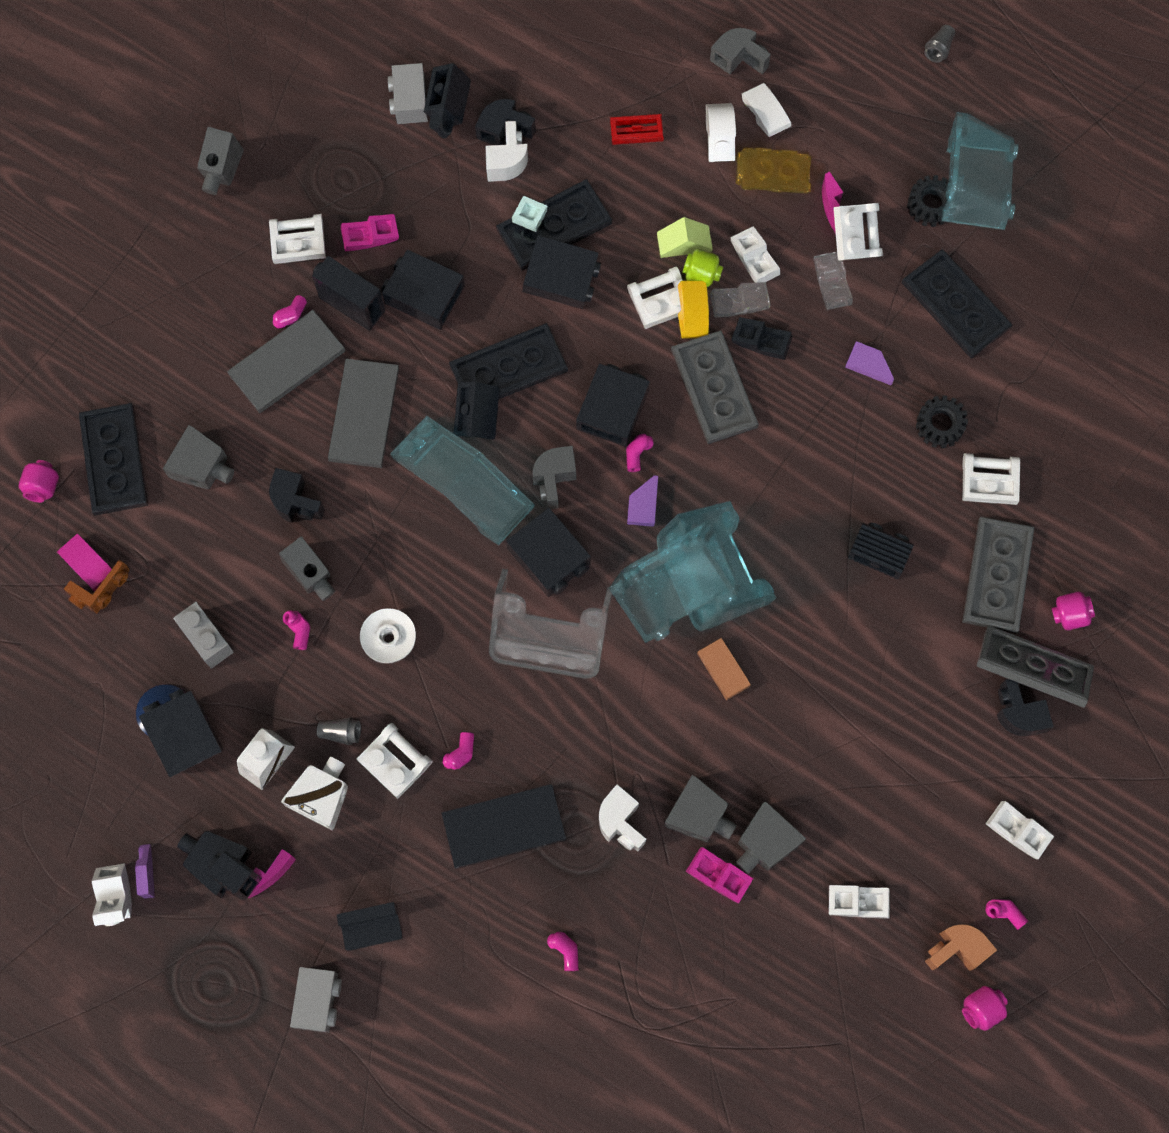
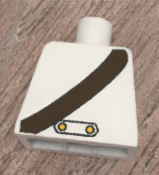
[237,728,295,790]
[281,757,348,831]

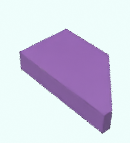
[845,341,894,385]
[627,476,658,526]
[135,844,155,899]

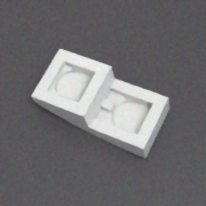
[742,83,791,137]
[731,226,780,286]
[986,801,1054,859]
[829,885,890,919]

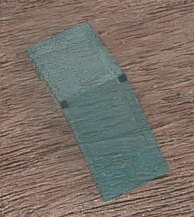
[390,416,535,545]

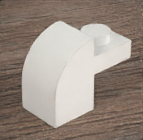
[706,103,736,162]
[486,121,528,182]
[599,785,646,851]
[92,863,132,926]

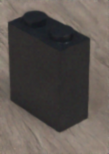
[522,235,601,309]
[381,249,465,330]
[312,256,385,331]
[576,363,650,447]
[506,508,591,597]
[139,687,223,778]

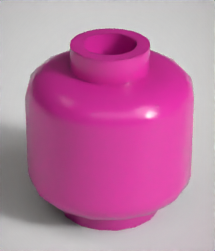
[19,460,59,503]
[1052,592,1095,630]
[962,986,1008,1031]

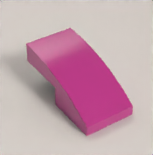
[822,172,843,234]
[341,214,399,251]
[57,534,112,592]
[686,847,753,903]
[248,849,296,898]

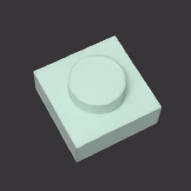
[512,196,547,232]

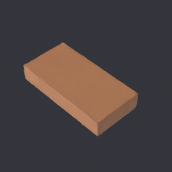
[697,638,751,701]

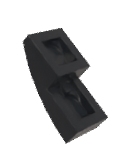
[731,317,793,360]

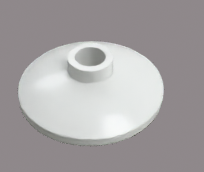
[360,609,416,663]

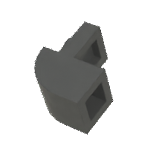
[710,28,771,75]
[533,446,576,509]

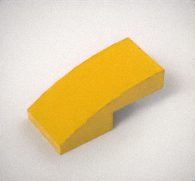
[678,281,709,338]

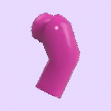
[547,931,579,971]

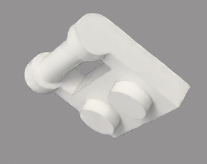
[834,203,883,261]
[269,214,326,264]
[627,267,682,329]
[962,453,1020,505]
[357,723,433,799]

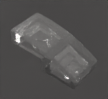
[813,252,853,310]
[710,282,771,318]

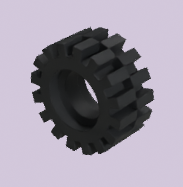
[907,175,958,227]
[916,395,968,448]

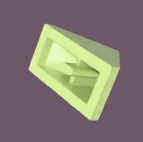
[657,217,713,258]

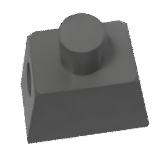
[198,127,244,195]
[163,425,234,489]
[279,536,336,601]
[664,775,737,842]
[736,802,806,874]

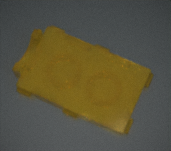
[736,148,811,194]

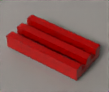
[610,114,663,145]

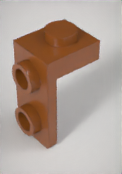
[64,560,130,614]

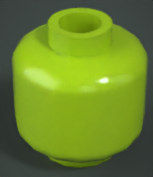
[682,249,723,287]

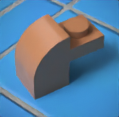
[925,925,997,971]

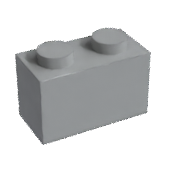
[388,63,428,124]
[173,602,234,669]
[290,967,342,1033]

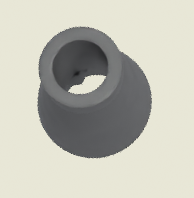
[925,25,955,63]
[317,717,361,745]

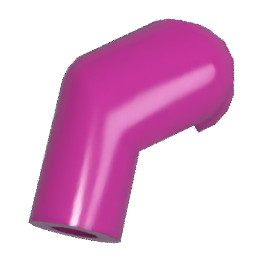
[273,295,307,329]
[626,434,654,472]
[283,610,310,650]
[443,732,474,770]
[985,899,1028,930]

